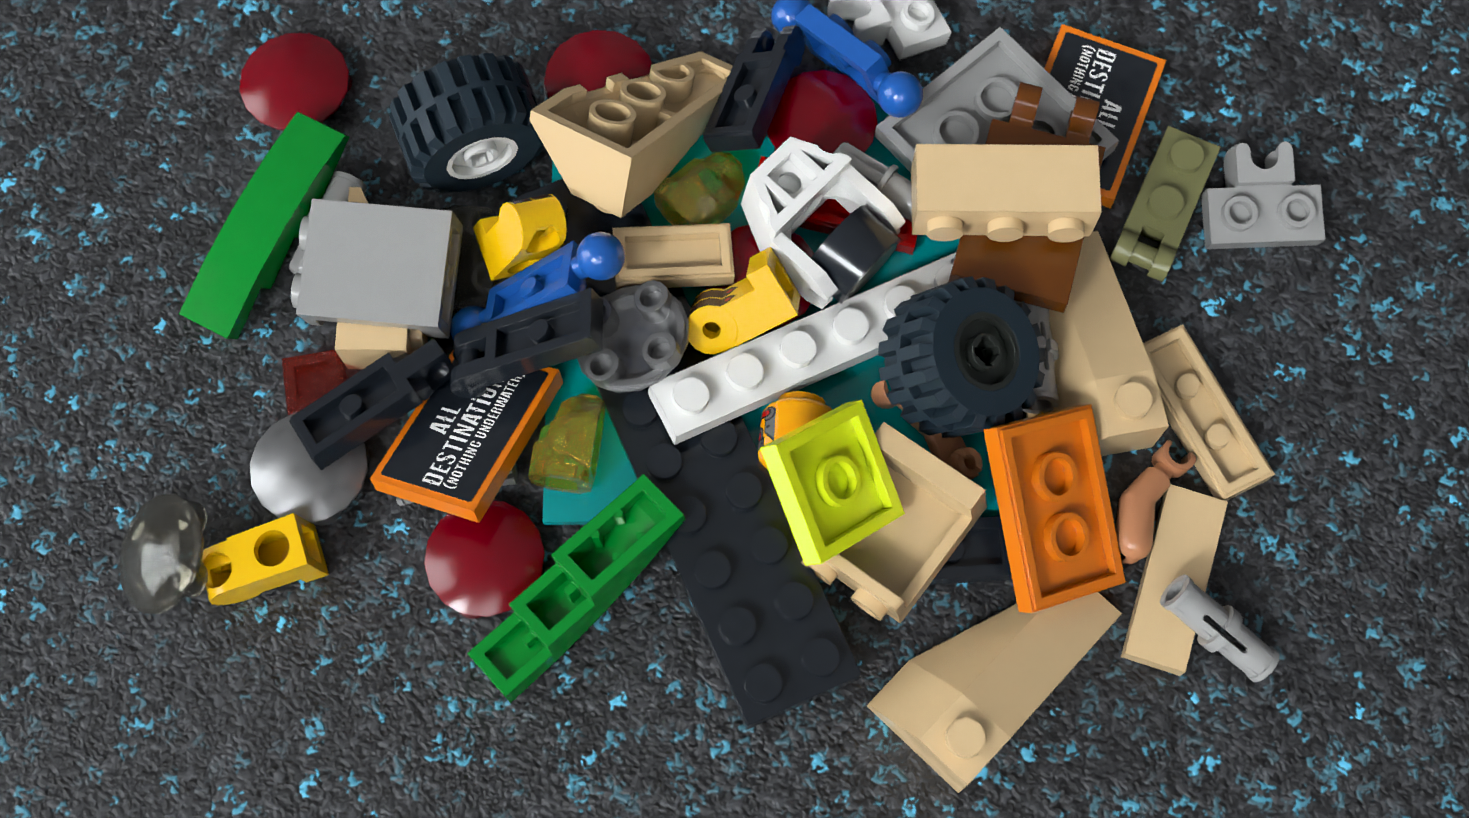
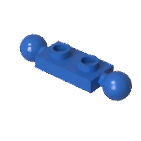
[771,0,923,118]
[450,232,625,341]

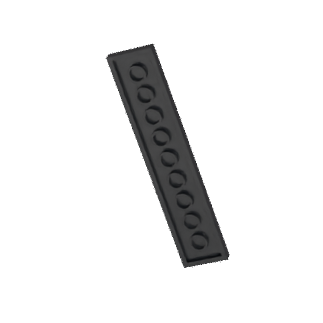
[514,179,862,730]

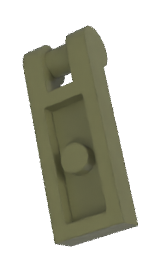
[1110,126,1221,282]

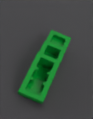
[179,112,349,339]
[467,474,685,703]

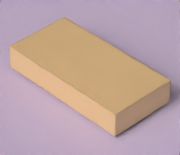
[613,223,735,290]

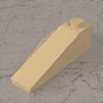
[530,51,733,218]

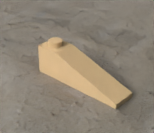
[1025,231,1169,456]
[867,592,1122,793]

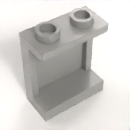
[291,199,463,339]

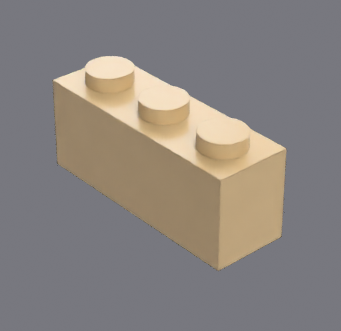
[911,144,1102,242]

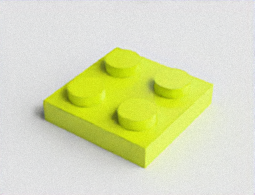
[760,400,905,566]

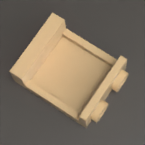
[801,422,987,624]

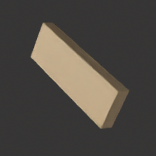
[1143,324,1275,501]
[1121,484,1228,676]

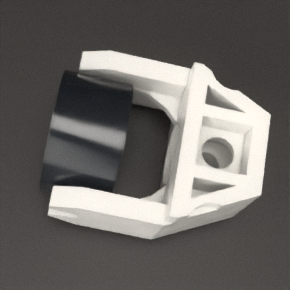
[741,137,906,309]

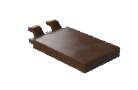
[948,82,1106,313]

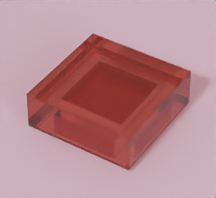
[282,350,347,415]

